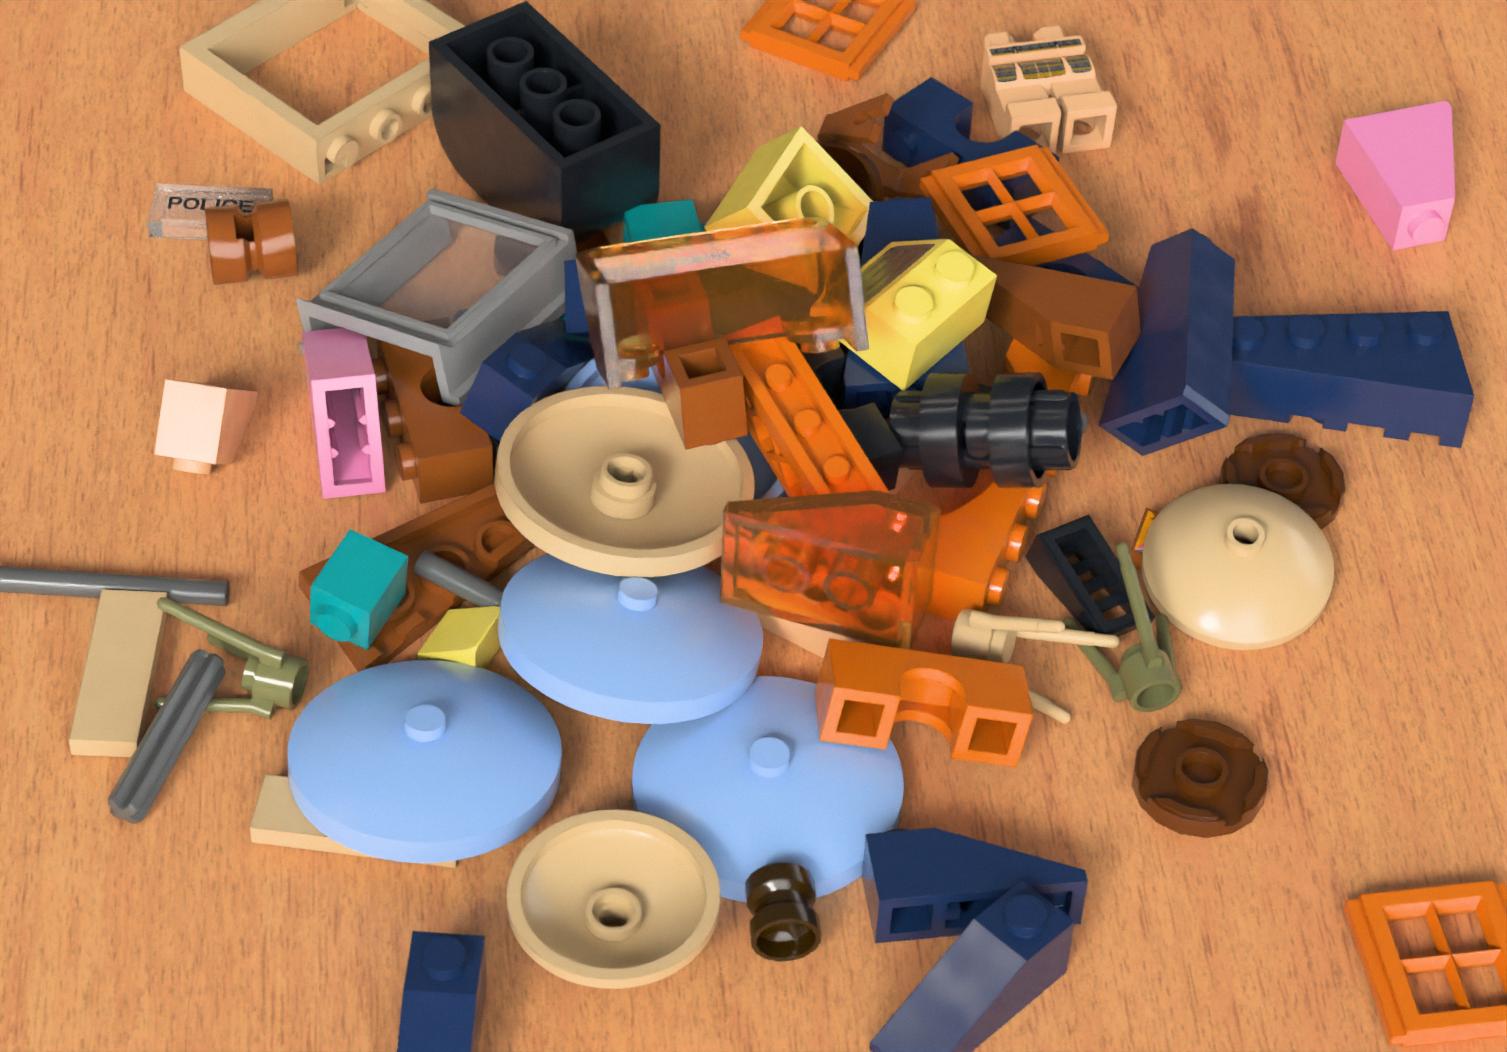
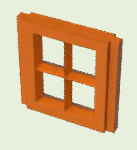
[741,0,916,82]
[919,144,1109,266]
[1343,880,1507,1048]

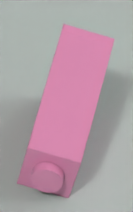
[1335,100,1455,251]
[302,328,386,499]

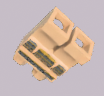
[980,25,1117,154]

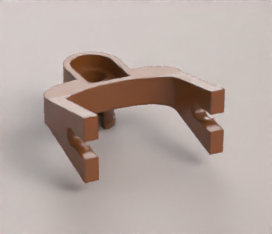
[816,93,959,199]

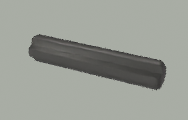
[108,649,225,824]

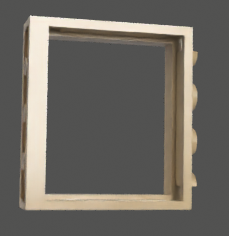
[179,0,465,185]

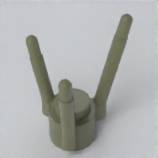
[1063,542,1183,712]
[154,597,309,719]

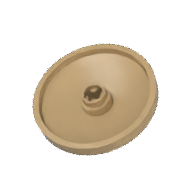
[494,386,755,577]

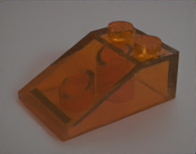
[720,490,941,650]

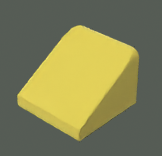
[417,606,501,669]

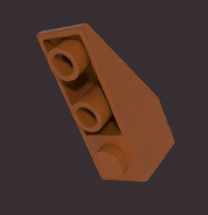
[970,254,1141,380]

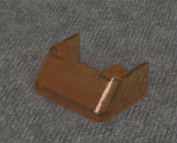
[576,217,869,389]

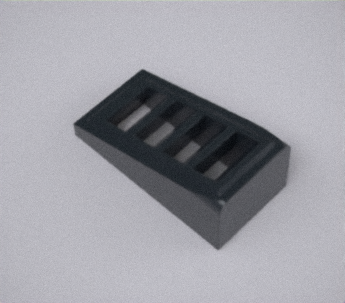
[1025,515,1155,637]

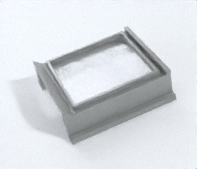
[295,189,578,406]

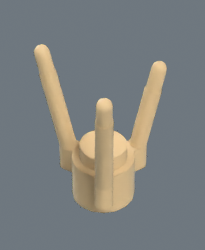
[951,608,1120,724]

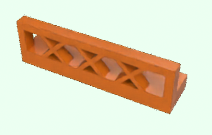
[726,317,896,572]

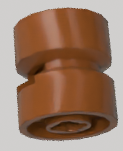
[204,199,298,285]

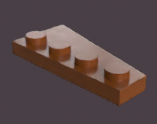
[299,483,534,672]

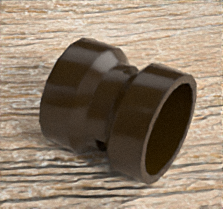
[745,862,821,962]

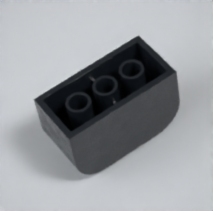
[429,1,661,247]

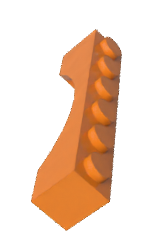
[907,338,1096,622]

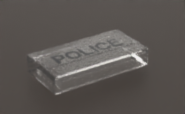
[147,183,274,240]

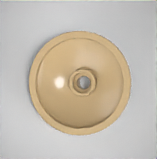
[1141,484,1334,650]
[507,809,720,989]

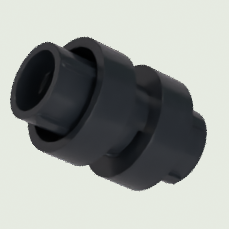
[889,372,1082,488]

